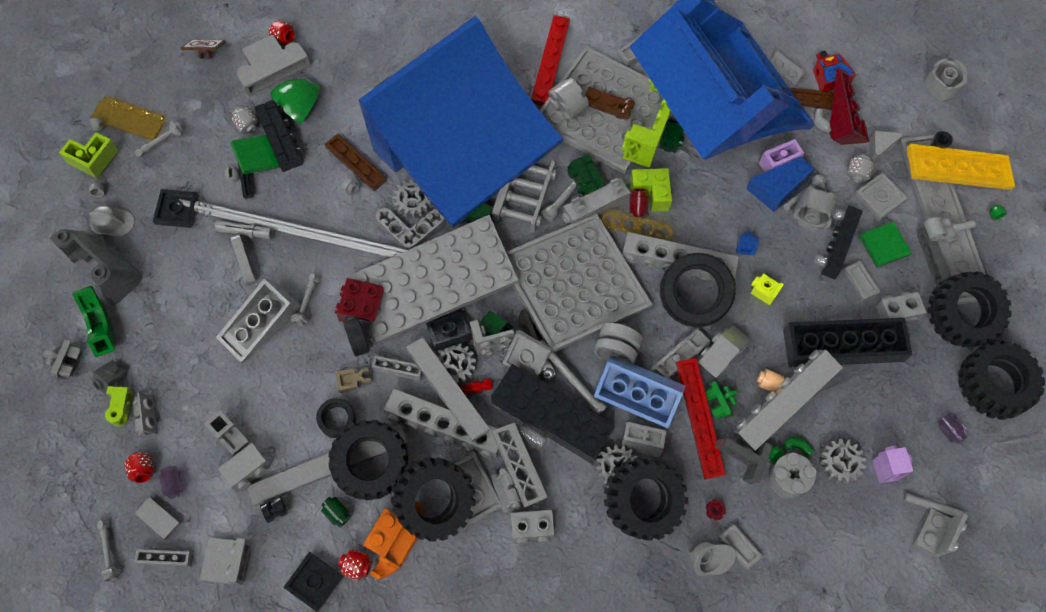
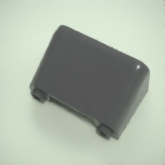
[50,229,142,304]

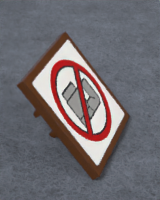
[181,40,225,59]

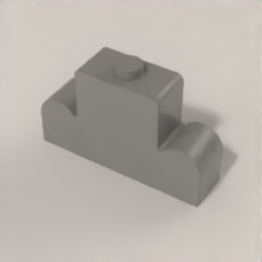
[237,35,311,97]

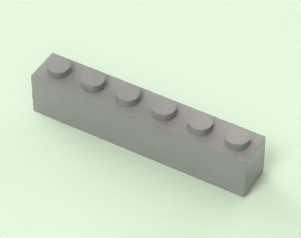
[734,350,843,451]

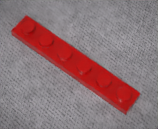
[531,15,570,105]
[676,358,725,480]

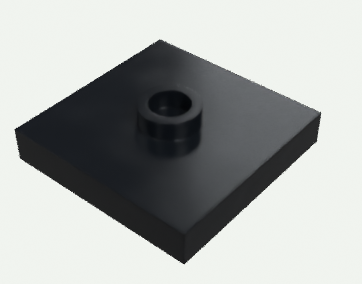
[152,189,199,228]
[426,310,473,351]
[283,552,344,612]

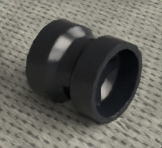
[260,495,288,523]

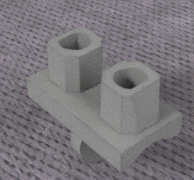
[43,339,81,378]

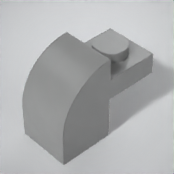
[204,410,249,455]

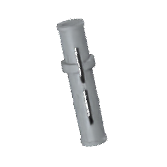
[215,220,273,240]

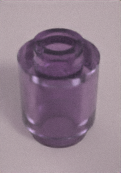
[937,413,968,444]
[159,466,184,499]

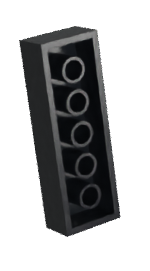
[783,318,912,367]
[491,364,615,465]

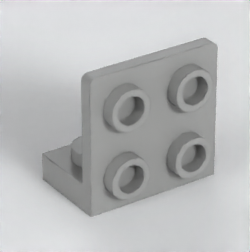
[470,320,515,357]
[913,508,968,558]
[200,538,251,586]

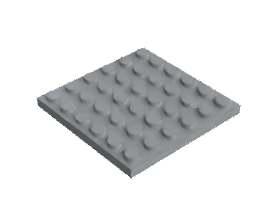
[540,46,663,174]
[506,213,653,352]

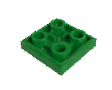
[230,135,279,174]
[859,222,911,268]

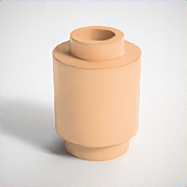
[756,369,784,392]

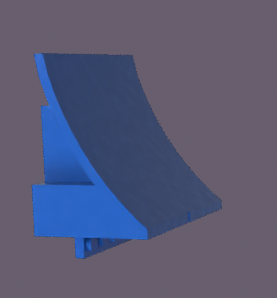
[629,0,815,160]
[358,16,563,227]

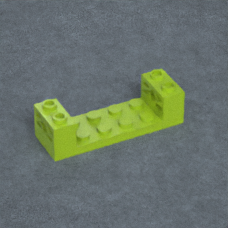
[621,79,671,168]

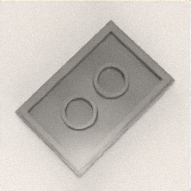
[443,453,502,527]

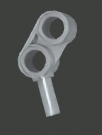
[923,217,976,243]

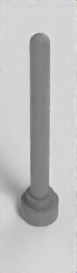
[541,157,600,222]
[540,341,608,415]

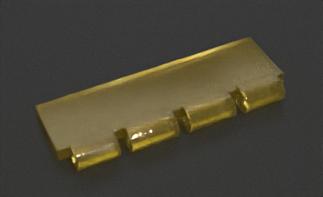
[90,96,164,141]

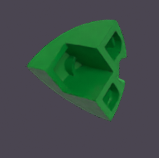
[270,79,320,124]

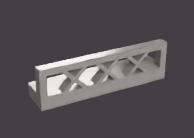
[491,422,548,508]

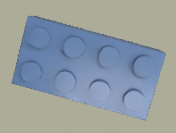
[594,355,685,428]

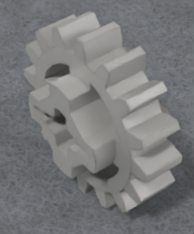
[392,179,432,218]
[437,343,476,385]
[820,439,866,484]
[595,444,638,485]

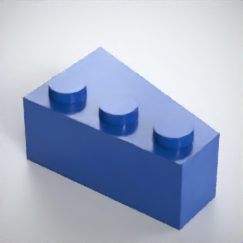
[747,157,815,212]

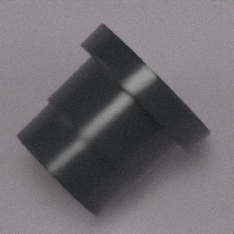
[931,131,953,149]

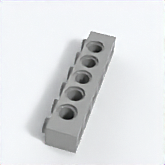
[622,232,739,281]
[384,389,505,459]

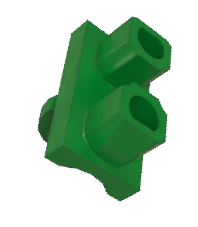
[705,381,739,419]

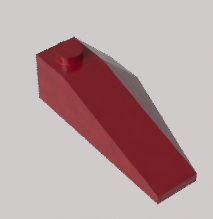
[830,68,869,145]

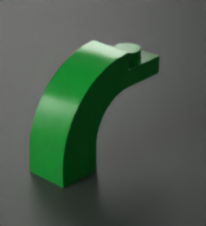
[72,285,116,358]

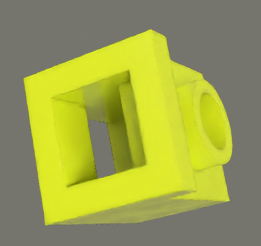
[751,274,784,306]

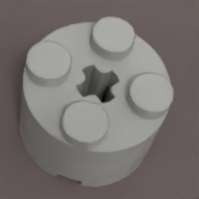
[924,59,968,102]
[548,77,589,121]
[794,187,836,230]
[769,453,816,499]

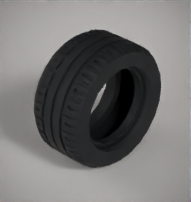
[660,253,736,327]

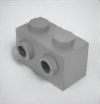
[218,443,271,492]
[510,510,554,545]

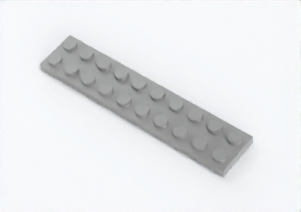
[898,135,986,305]

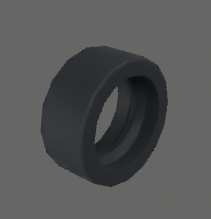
[343,317,370,357]
[316,398,356,438]

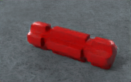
[458,378,493,395]

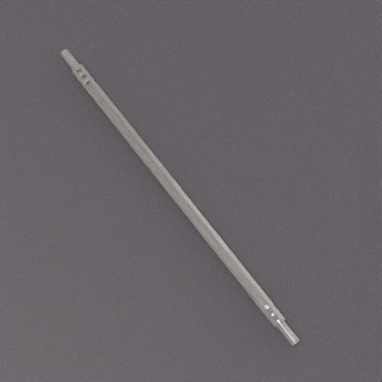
[177,199,407,257]

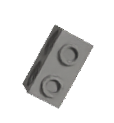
[876,292,927,323]

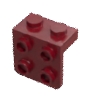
[335,278,384,322]

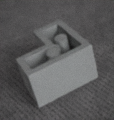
[698,326,752,378]

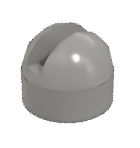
[89,118,105,133]
[225,167,240,183]
[88,181,105,197]

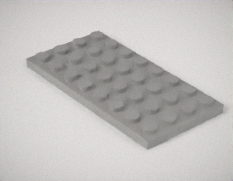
[350,215,519,344]

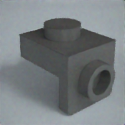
[92,360,127,395]

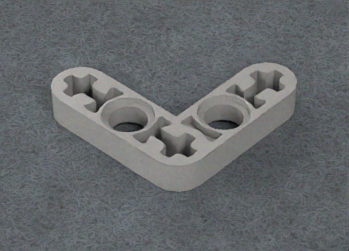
[376,208,445,250]

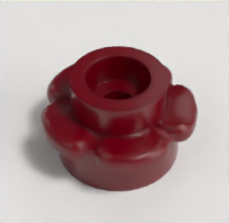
[705,500,726,521]

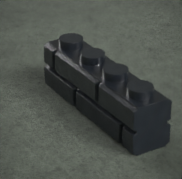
[255,100,303,172]

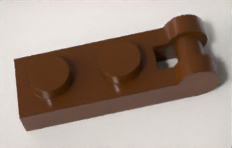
[584,87,635,119]

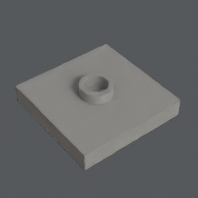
[855,172,908,220]
[502,330,553,379]

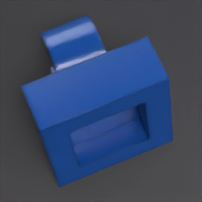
[736,232,759,256]

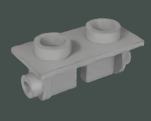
[770,50,806,85]
[132,393,157,437]
[490,468,523,513]

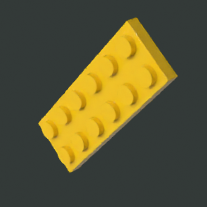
[906,144,1015,190]

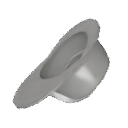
[89,206,135,236]
[688,542,736,576]

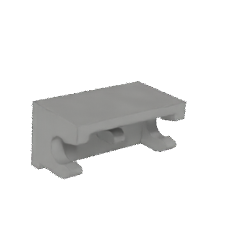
[620,422,666,458]

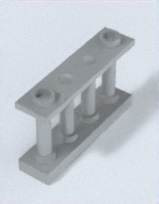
[492,161,557,232]

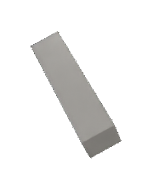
[372,356,422,381]
[134,549,193,567]

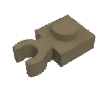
[335,368,372,393]

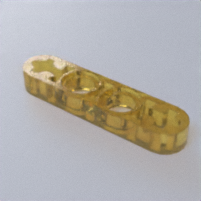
[602,211,673,240]

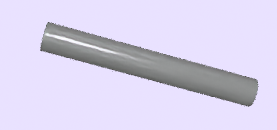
[904,492,968,517]

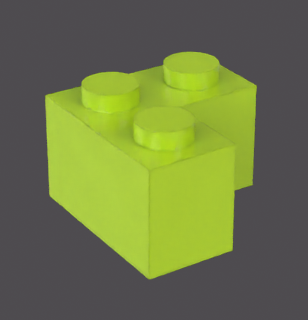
[59,132,119,178]
[630,168,672,212]

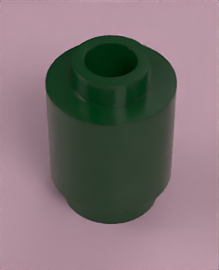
[321,497,352,528]

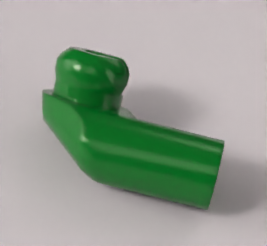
[784,436,814,457]

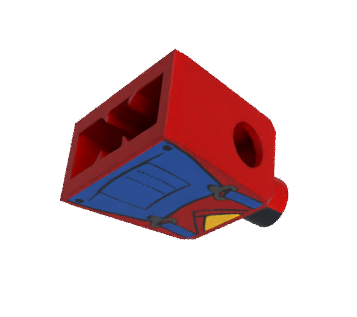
[813,51,856,92]

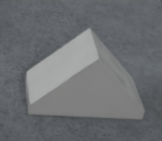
[869,131,903,163]

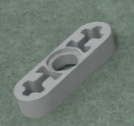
[230,234,256,285]

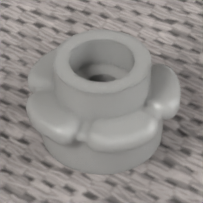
[342,178,359,195]

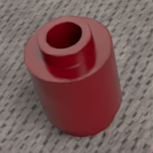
[629,189,649,217]

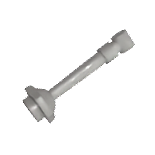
[135,121,183,157]
[780,174,826,211]
[290,274,319,327]
[97,521,121,582]

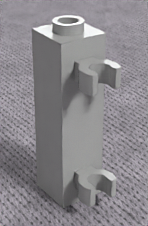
[562,178,630,225]

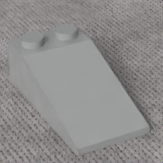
[216,278,300,363]

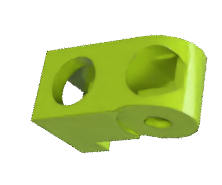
[105,386,134,427]

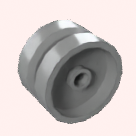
[593,323,643,364]

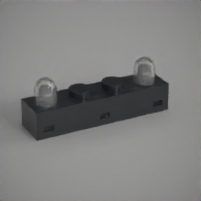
[813,205,863,280]

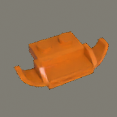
[363,501,423,580]

